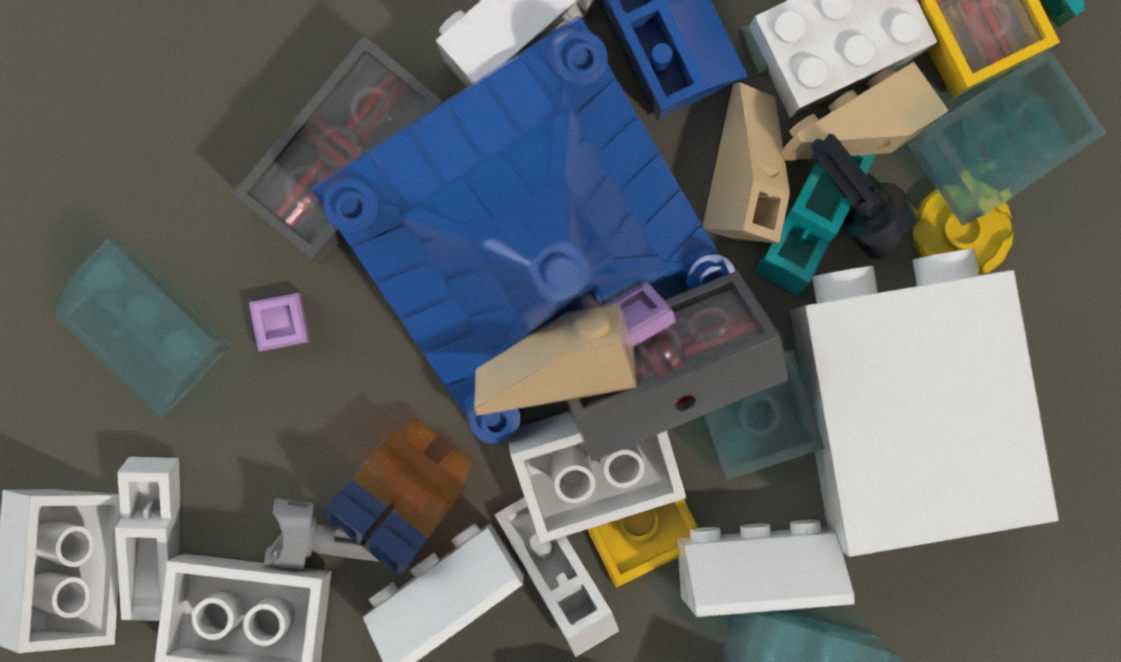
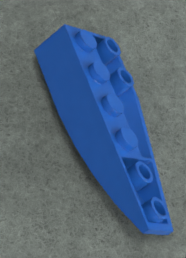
[599,0,748,121]

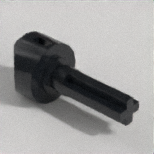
[810,134,921,260]

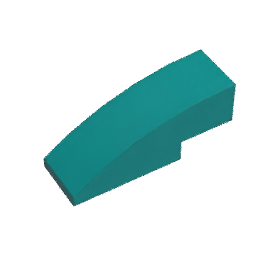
[754,154,876,296]

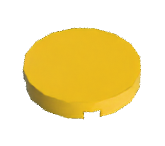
[911,181,1014,276]

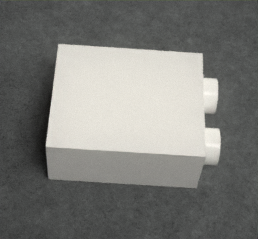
[789,249,1059,557]

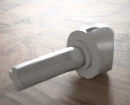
[263,497,380,571]

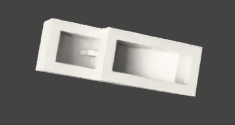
[115,457,180,621]

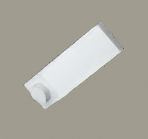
[494,497,619,657]

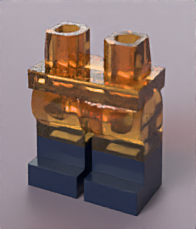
[323,419,473,577]

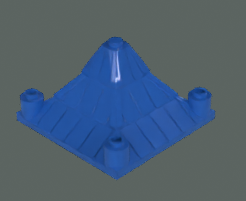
[311,16,735,444]

